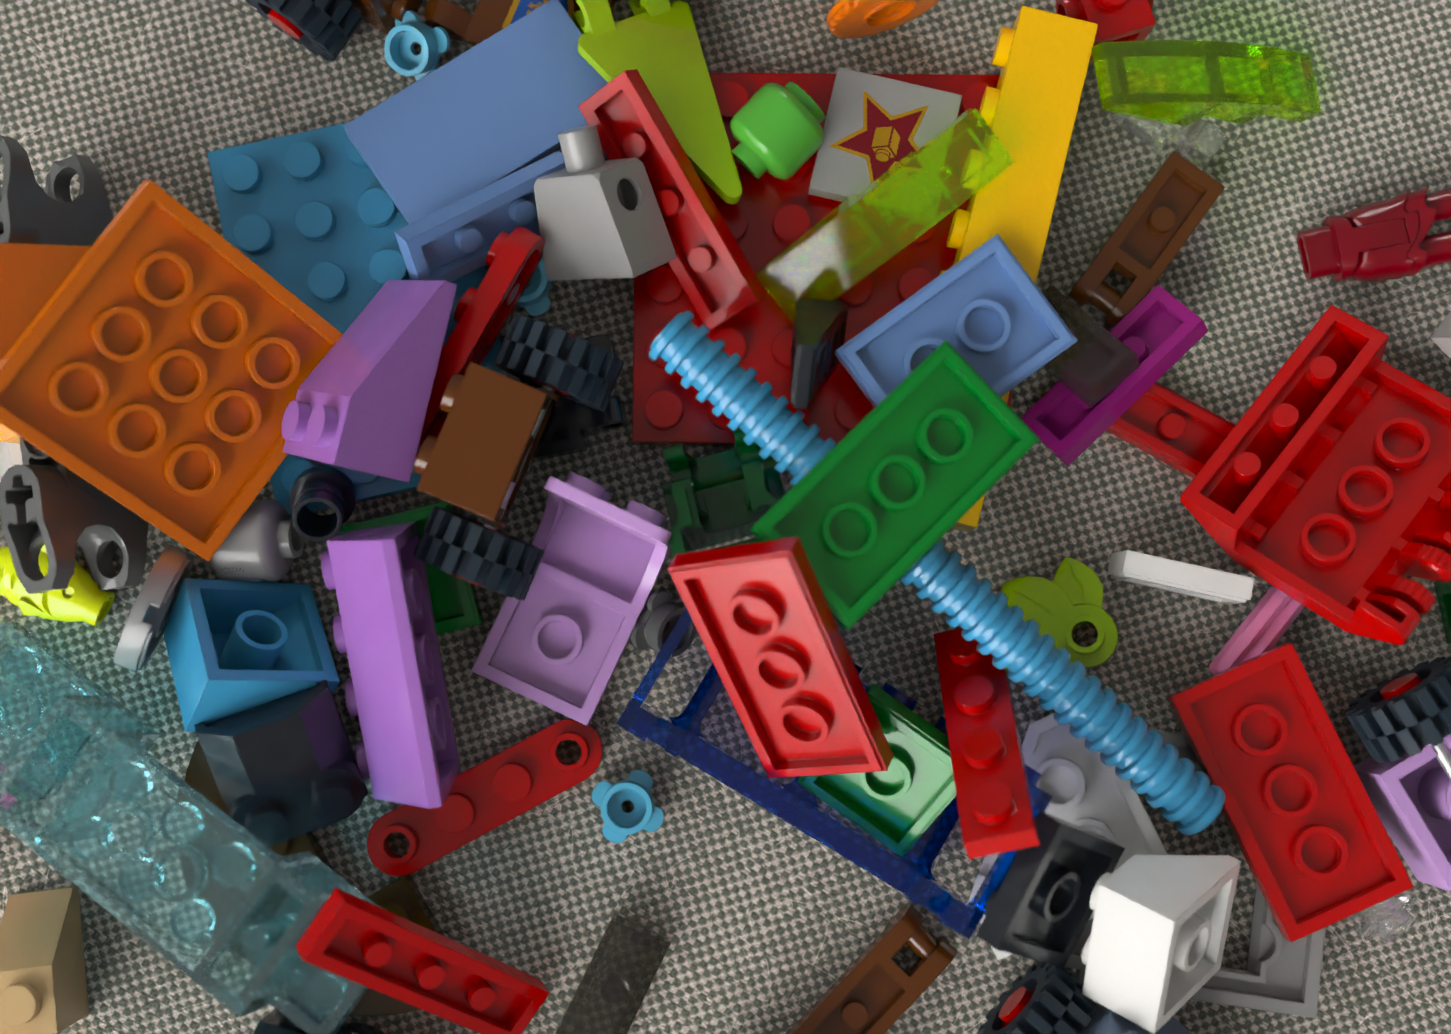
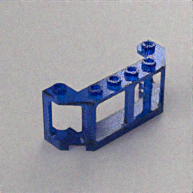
[616,608,1053,940]

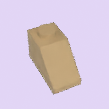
[0,886,89,1034]

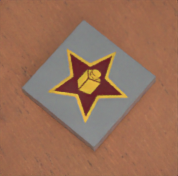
[808,66,962,223]

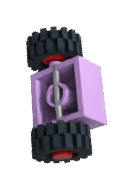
[1345,656,1451,892]

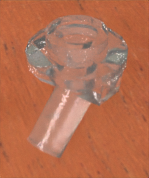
[1349,892,1415,943]

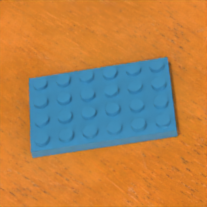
[207,122,530,517]

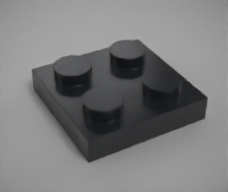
[976,810,1125,968]

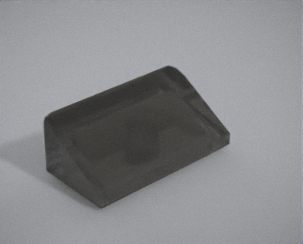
[555,913,671,1034]

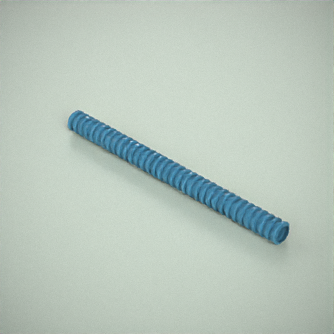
[648,310,1226,836]

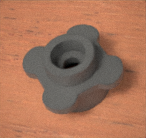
[631,590,697,661]

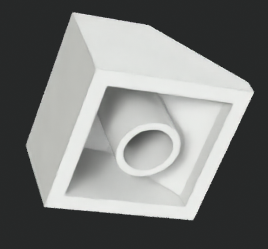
[1081,855,1241,1034]

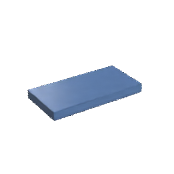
[344,0,608,224]

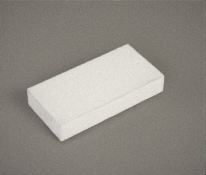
[1107,550,1255,604]

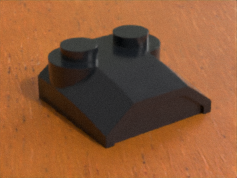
[195,679,368,847]

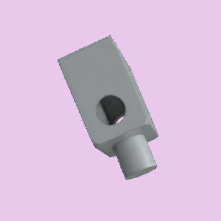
[533,124,676,281]

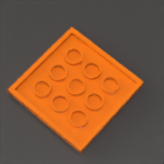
[0,180,343,562]

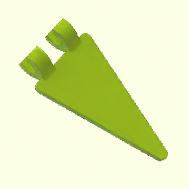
[572,0,742,204]

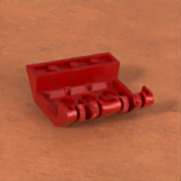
[1180,304,1451,645]

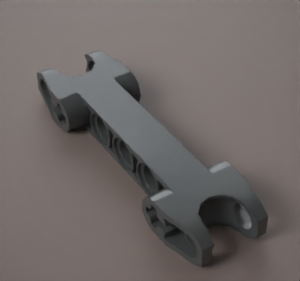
[0,135,149,594]

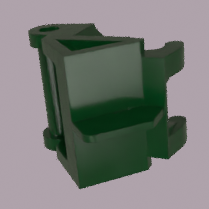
[662,428,785,559]

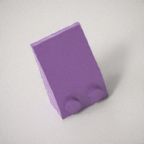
[281,280,457,483]

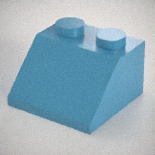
[163,578,339,732]

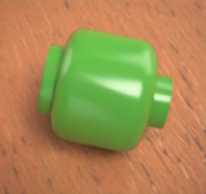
[730,81,826,180]

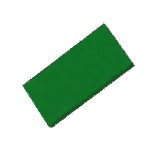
[749,340,1040,630]

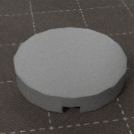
[113,544,194,672]

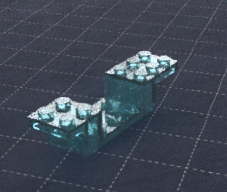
[0,620,381,1034]

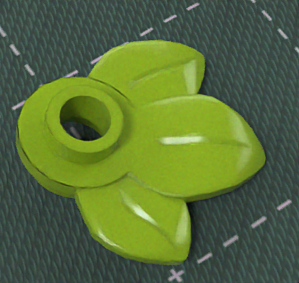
[1001,557,1118,669]

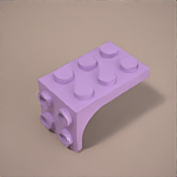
[471,472,672,726]

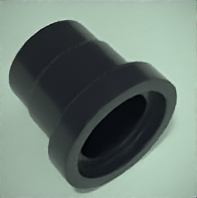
[289,466,356,542]

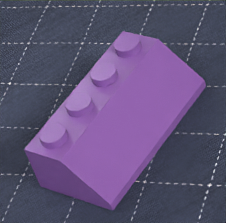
[321,521,461,809]

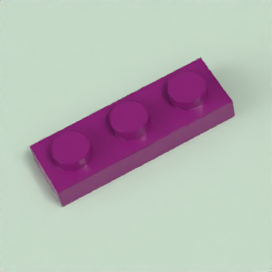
[1021,285,1208,467]

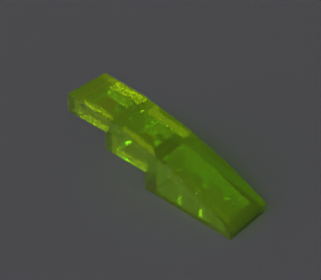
[1091,40,1322,126]
[755,108,1014,324]

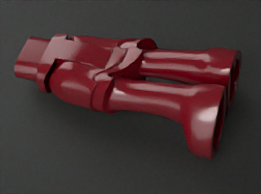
[1297,186,1451,282]

